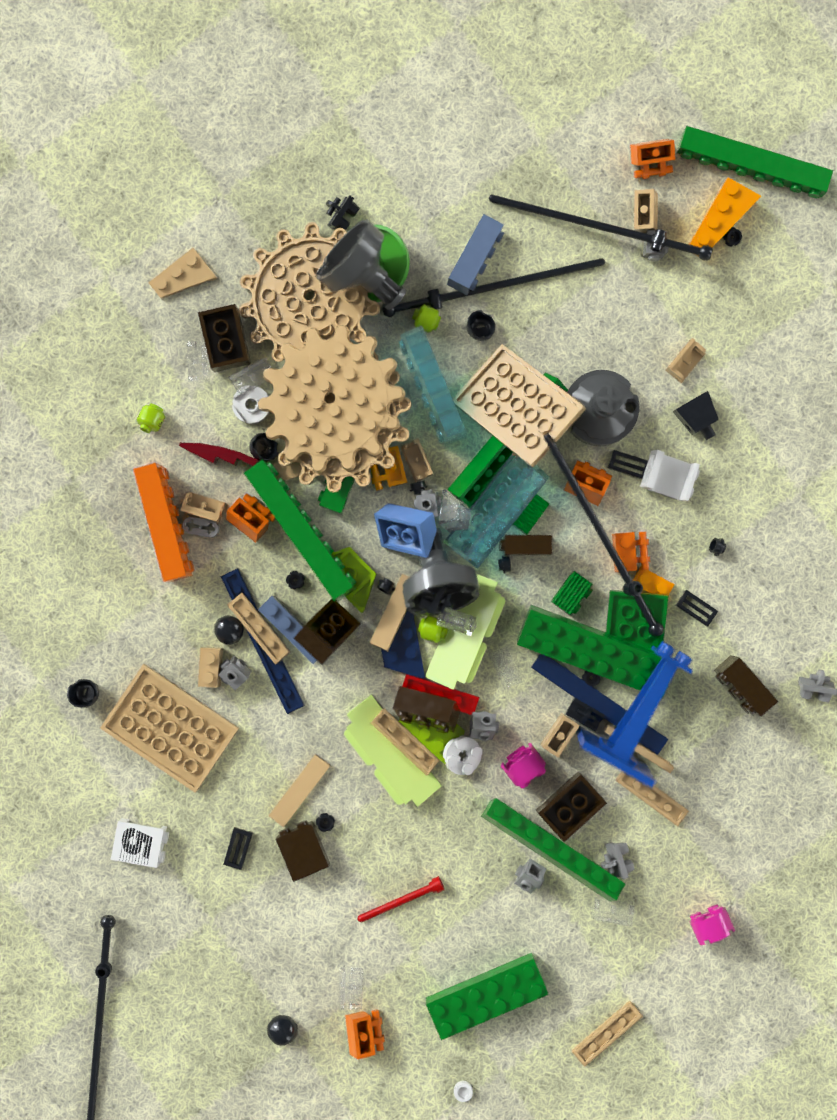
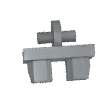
[798,669,837,703]
[601,842,634,879]

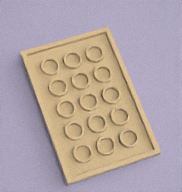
[451,344,586,468]
[100,664,239,793]

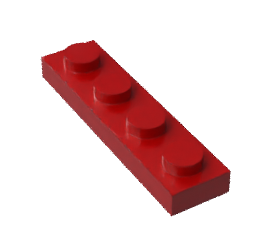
[402,674,479,715]

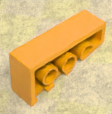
[689,177,761,256]

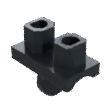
[326,195,360,230]
[418,584,453,617]
[565,697,605,732]

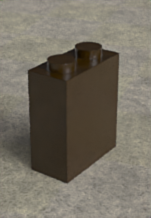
[499,535,552,555]
[275,820,330,882]

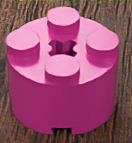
[501,743,546,789]
[690,904,735,945]

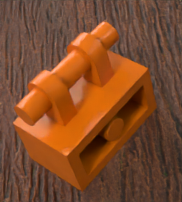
[630,139,675,179]
[564,460,612,506]
[226,493,276,543]
[612,531,650,572]
[345,1010,385,1060]

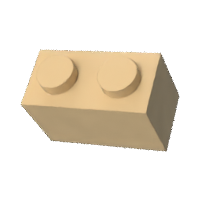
[634,189,658,233]
[198,647,223,688]
[540,713,580,758]

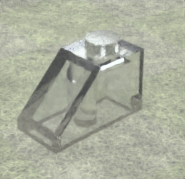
[439,489,471,532]
[436,607,476,636]

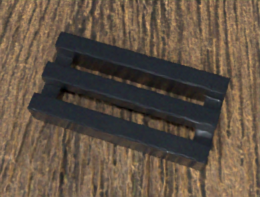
[608,450,648,479]
[675,590,718,627]
[223,827,253,870]

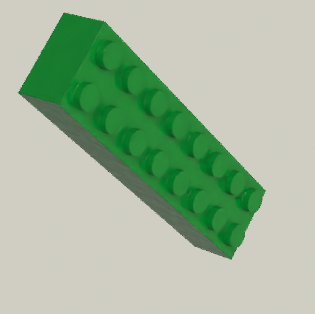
[244,459,357,602]
[517,605,667,699]

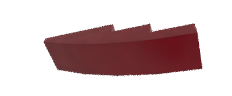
[179,442,260,466]

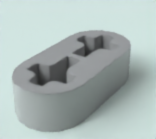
[183,517,220,537]

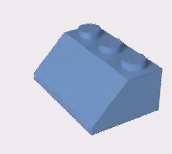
[374,503,437,558]

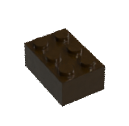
[198,304,251,373]
[293,599,361,665]
[714,655,779,717]
[392,686,460,734]
[536,771,607,842]

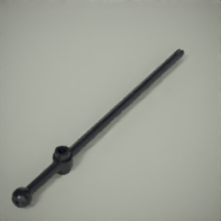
[489,195,713,261]
[382,258,605,318]
[544,433,664,637]
[87,915,116,1120]

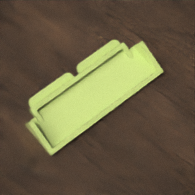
[425,574,505,690]
[344,694,442,807]

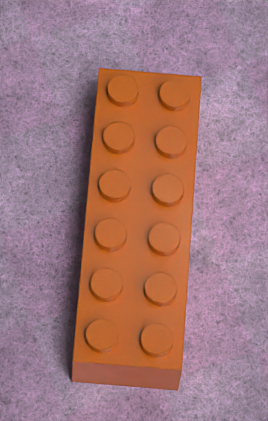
[133,463,194,582]

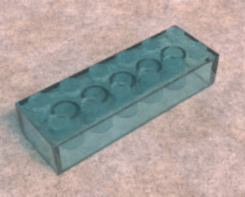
[398,326,467,446]
[443,452,549,569]

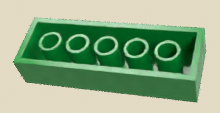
[426,952,549,1040]

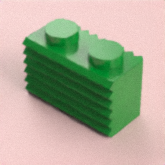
[507,490,550,535]
[550,571,593,616]

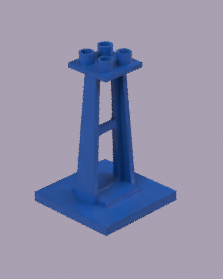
[576,641,693,788]

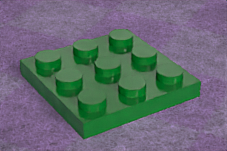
[606,590,669,651]

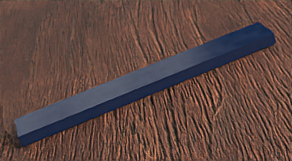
[221,568,305,714]
[531,654,668,755]

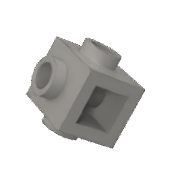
[414,489,443,517]
[218,656,251,690]
[470,711,499,741]
[514,859,547,894]

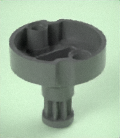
[316,219,406,310]
[567,370,639,446]
[402,527,480,616]

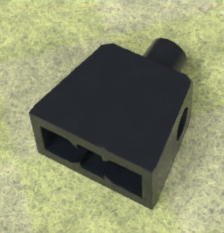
[673,391,719,440]

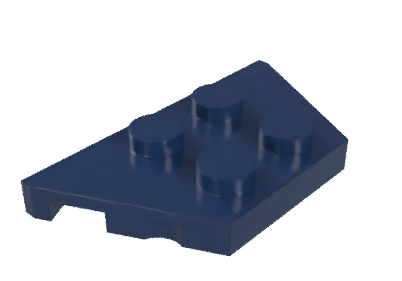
[381,611,425,679]

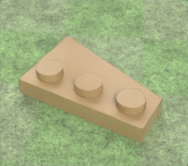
[149,248,218,299]

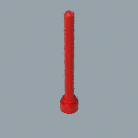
[357,876,445,923]

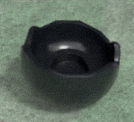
[466,310,496,341]
[249,433,279,462]
[214,615,244,645]
[67,679,99,708]
[267,1015,298,1046]

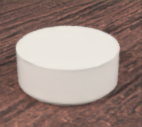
[454,1081,473,1102]

